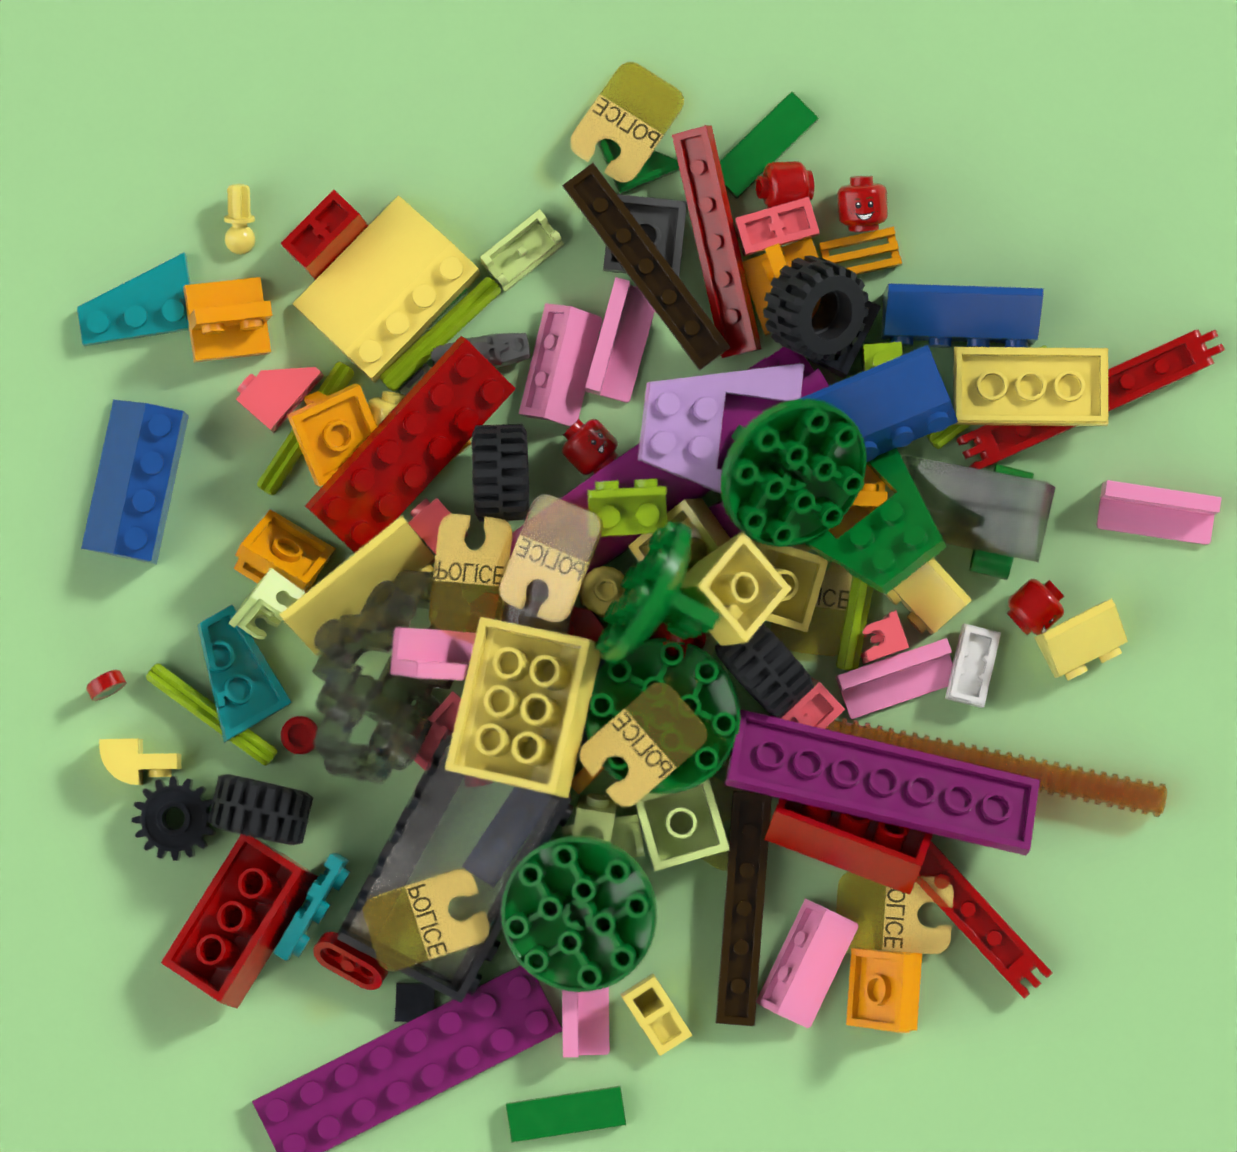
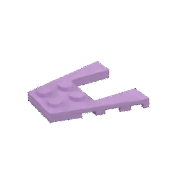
[638,363,804,493]

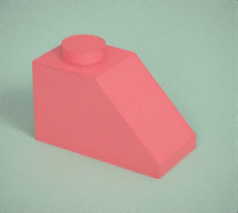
[236,367,324,433]
[408,498,469,555]

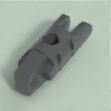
[431,333,530,368]

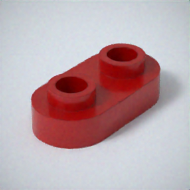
[313,932,388,990]

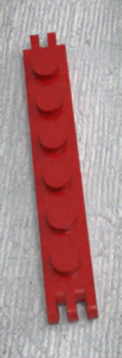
[956,329,1225,473]
[916,841,1053,999]

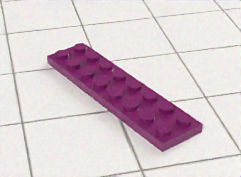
[725,709,1040,856]
[252,965,563,1152]

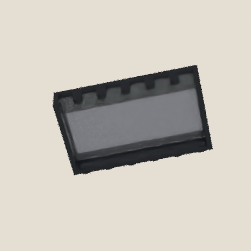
[337,729,574,1003]

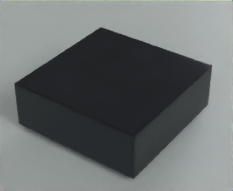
[395,983,435,1022]

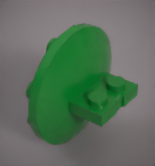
[721,399,867,547]
[595,521,720,664]
[585,638,740,794]
[501,836,657,992]

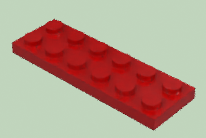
[305,336,516,553]

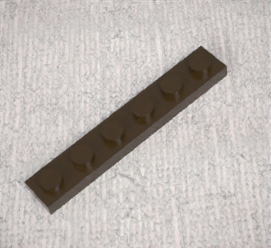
[562,163,730,371]
[715,791,772,1026]

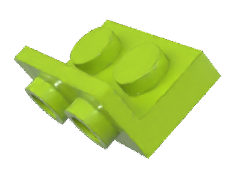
[587,479,667,537]

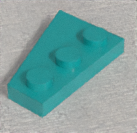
[77,252,191,346]
[197,605,292,743]
[273,853,351,961]

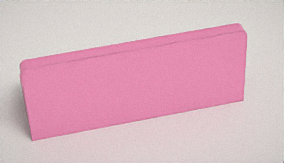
[585,277,655,403]
[518,303,602,427]
[1096,480,1222,545]
[390,627,477,680]
[835,638,953,719]
[756,898,858,1028]
[562,987,610,1058]

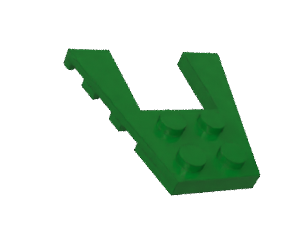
[800,448,946,595]

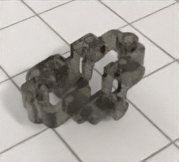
[312,570,470,783]

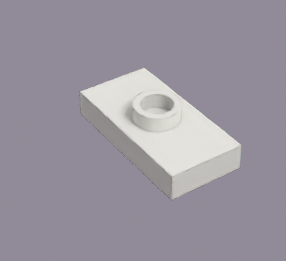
[945,623,1001,708]

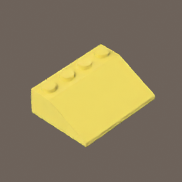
[292,195,480,384]
[280,516,435,657]
[445,617,600,798]

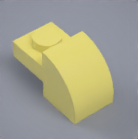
[99,738,181,785]
[620,973,692,1056]

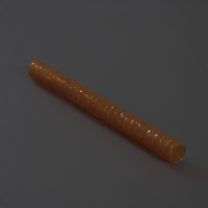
[825,718,1167,817]

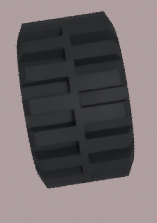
[763,256,869,361]
[472,424,529,522]
[715,623,814,718]
[208,774,313,845]

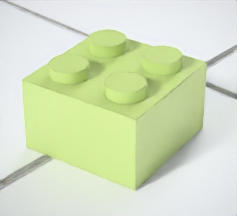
[635,779,730,871]

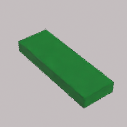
[720,91,819,199]
[506,1086,626,1142]

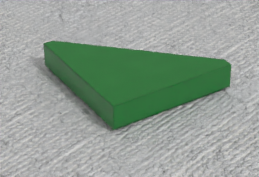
[598,139,679,194]

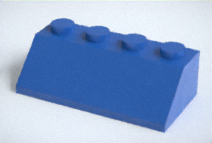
[882,283,1044,348]
[799,345,958,462]
[81,399,189,564]

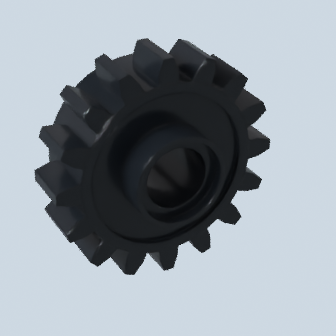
[132,776,216,861]

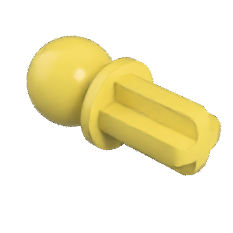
[224,184,255,255]

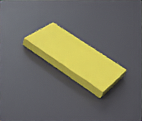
[953,347,1108,426]

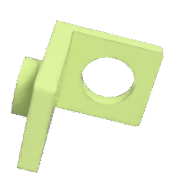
[572,793,617,843]

